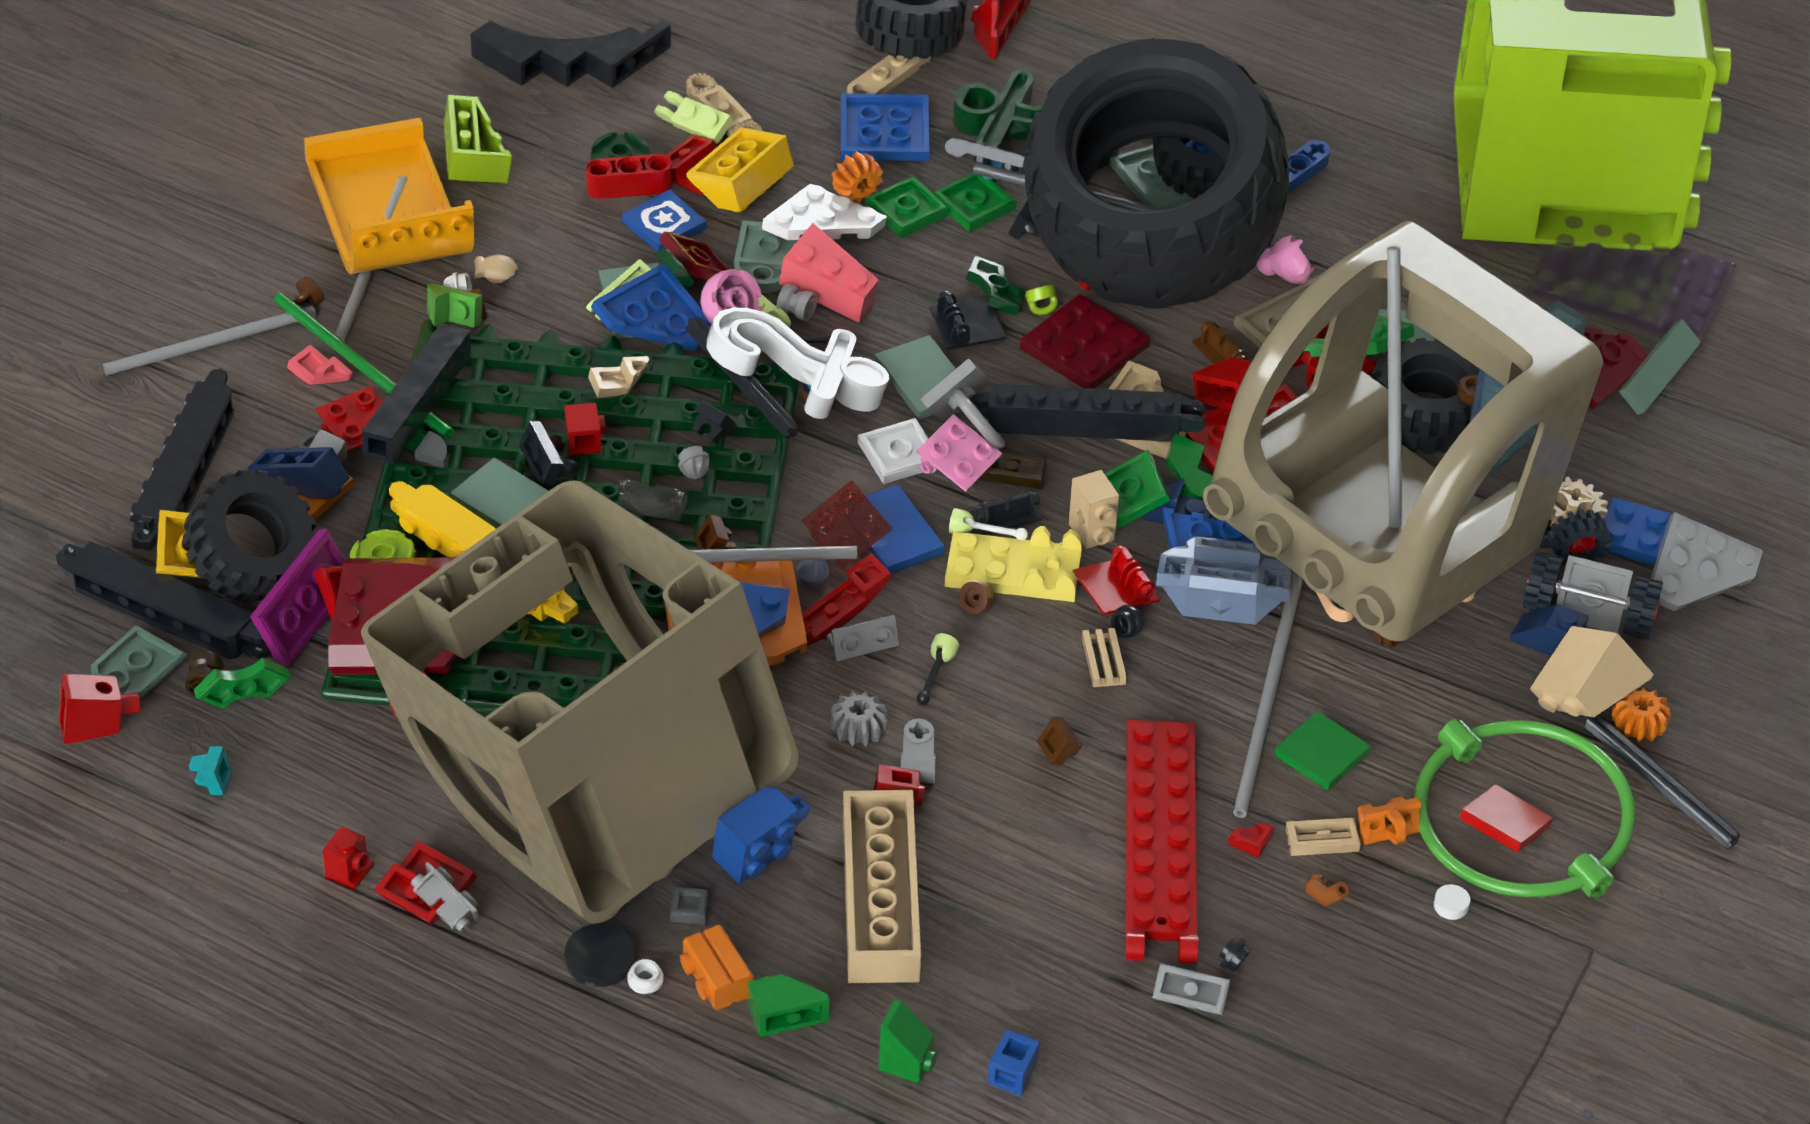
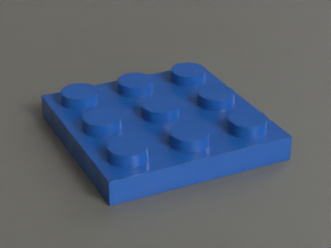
[840,93,929,161]

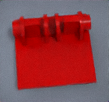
[315,385,383,452]
[1072,545,1161,615]

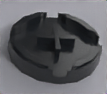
[564,923,636,987]

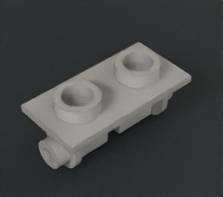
[827,615,899,662]
[411,862,479,932]

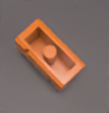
[680,925,753,1011]

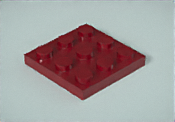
[1019,294,1150,389]

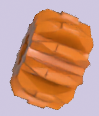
[831,151,883,204]
[1611,686,1671,743]

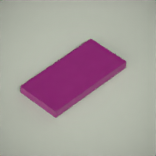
[250,529,345,667]

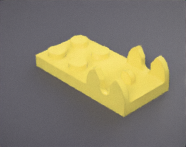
[944,526,1082,602]

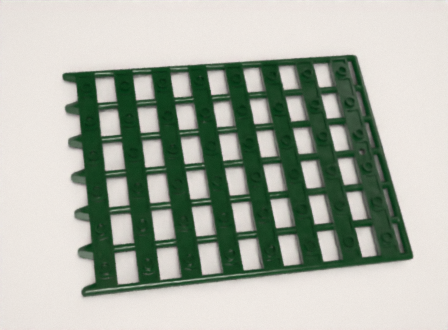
[321,319,799,715]

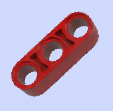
[586,154,672,199]

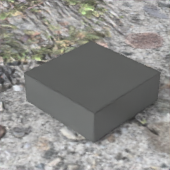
[670,887,709,925]

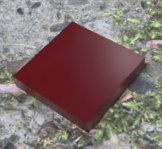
[659,231,730,280]

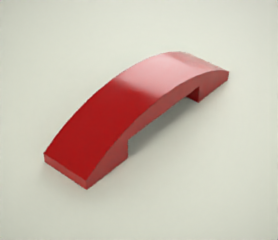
[797,553,892,651]

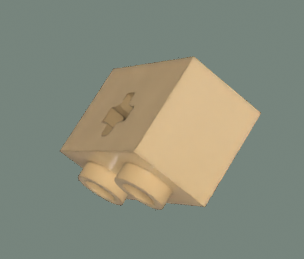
[1069,470,1119,549]

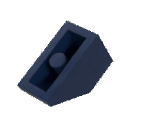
[1510,604,1589,656]

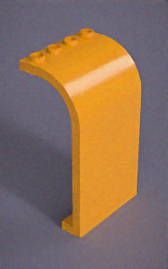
[304,118,474,274]

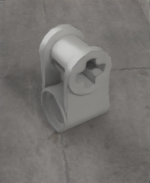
[901,718,935,784]

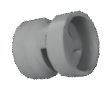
[776,283,818,322]

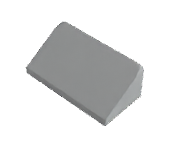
[1152,963,1231,1015]

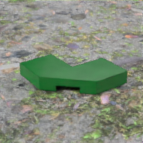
[1164,434,1213,500]

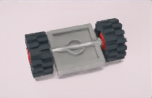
[1523,551,1663,639]

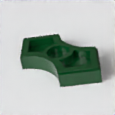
[654,248,694,290]
[966,256,1025,316]

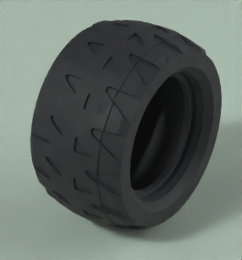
[1024,38,1289,308]

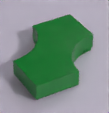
[194,658,291,709]

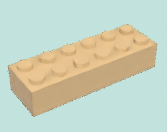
[843,790,921,983]

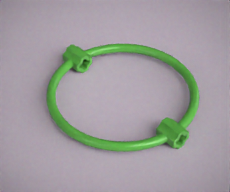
[1414,719,1636,899]

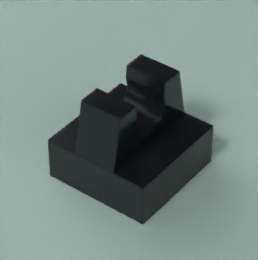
[692,401,737,444]

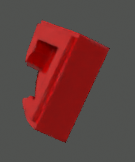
[1228,823,1275,857]

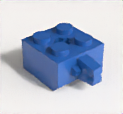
[712,787,810,885]

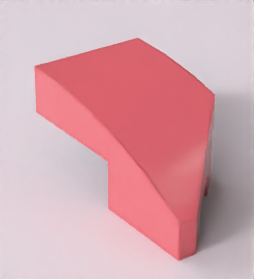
[287,344,353,385]

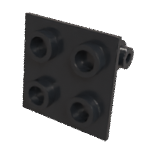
[929,291,1007,350]

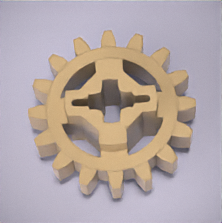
[1549,477,1608,527]

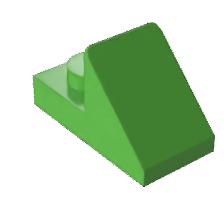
[427,283,482,328]

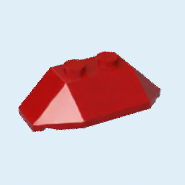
[971,0,1031,60]

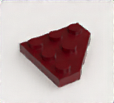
[1563,322,1649,410]

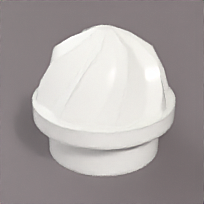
[443,272,473,292]

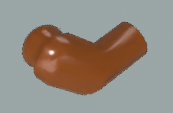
[1305,874,1349,907]

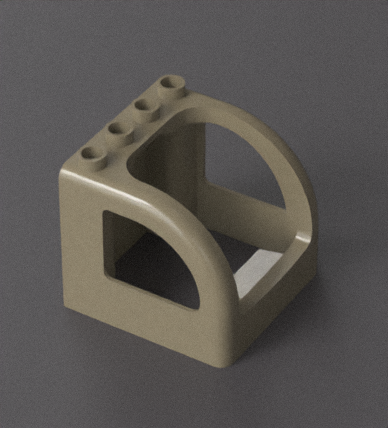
[1203,221,1603,641]
[361,481,799,924]

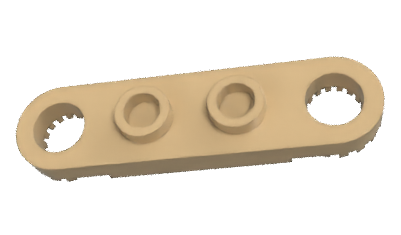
[847,55,931,94]
[686,73,762,137]

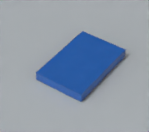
[841,484,944,574]

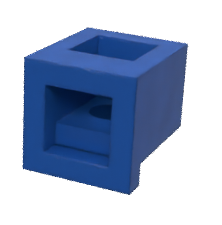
[988,1030,1040,1096]

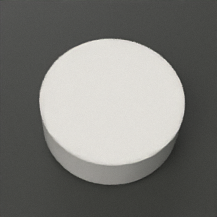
[1434,884,1470,920]

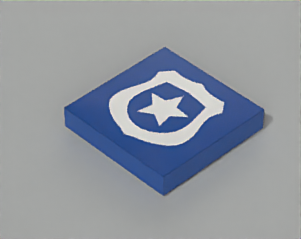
[622,190,707,252]

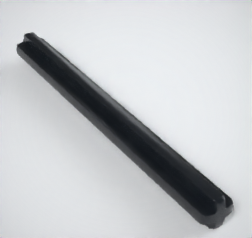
[686,317,799,439]
[1584,714,1740,849]

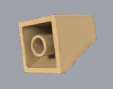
[1530,626,1654,717]

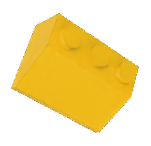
[686,127,794,212]

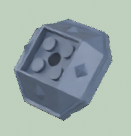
[1156,536,1291,625]

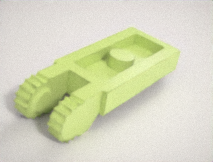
[654,91,734,144]

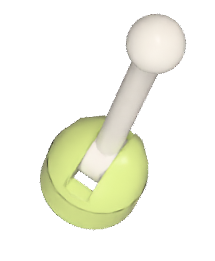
[949,508,1028,540]

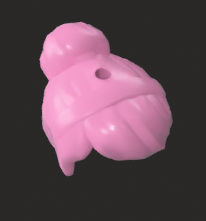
[1256,235,1315,284]

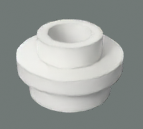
[627,959,663,994]

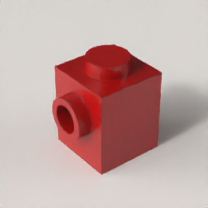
[564,403,606,455]

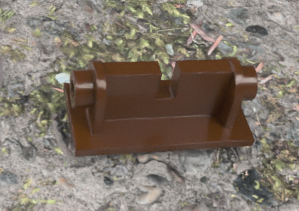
[1192,321,1248,364]

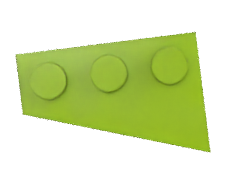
[444,95,512,183]

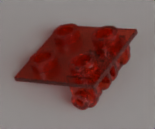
[801,480,893,570]

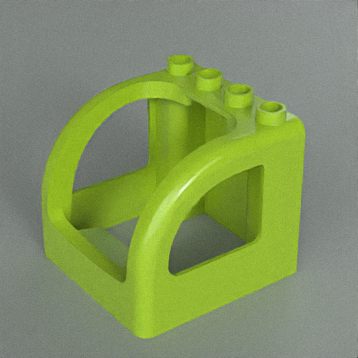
[1453,0,1731,251]

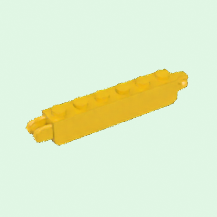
[389,481,578,624]

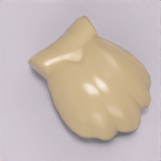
[474,254,518,283]

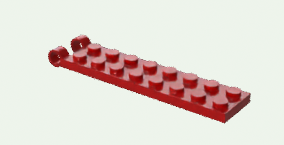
[1125,719,1198,964]

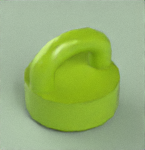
[1025,284,1058,315]

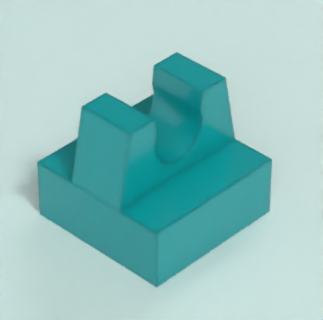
[189,746,233,795]

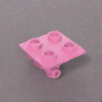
[916,414,1002,492]

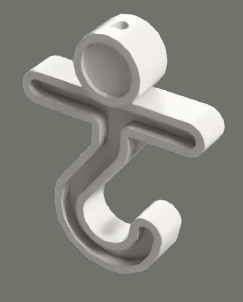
[707,308,889,419]

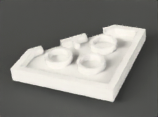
[762,184,887,240]

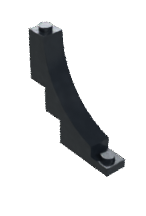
[470,20,671,88]

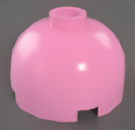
[700,269,762,324]

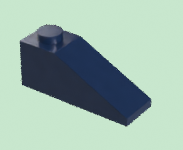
[247,447,350,499]

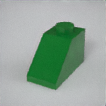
[748,974,829,1037]
[879,999,938,1084]

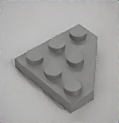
[1651,512,1763,611]

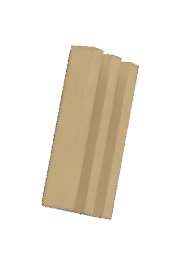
[1082,628,1126,687]
[1285,817,1360,856]

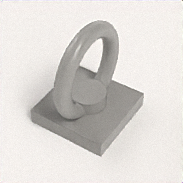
[920,358,1005,449]

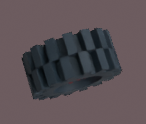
[1548,509,1612,567]

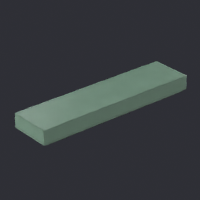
[1618,319,1701,415]

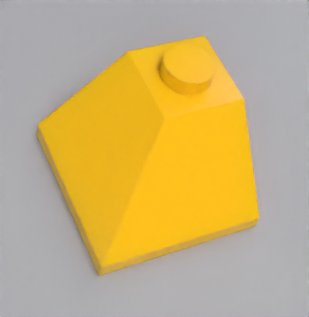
[156,510,205,578]

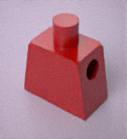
[1192,357,1252,409]
[58,674,140,744]

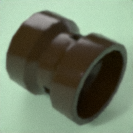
[185,651,224,697]

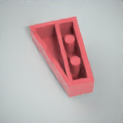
[779,223,878,323]

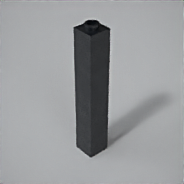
[362,323,471,464]

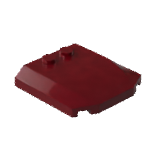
[328,557,457,675]

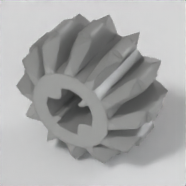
[831,691,887,747]

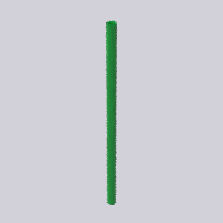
[274,292,454,439]

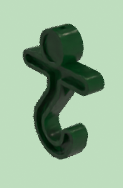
[953,69,1119,170]

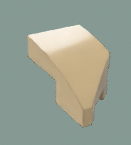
[588,356,649,398]

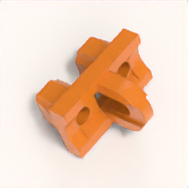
[1358,796,1421,845]

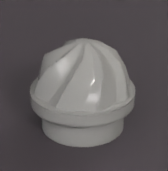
[678,446,710,479]

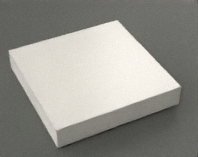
[858,418,929,484]

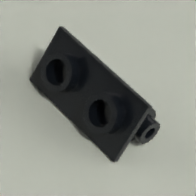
[970,490,1042,535]

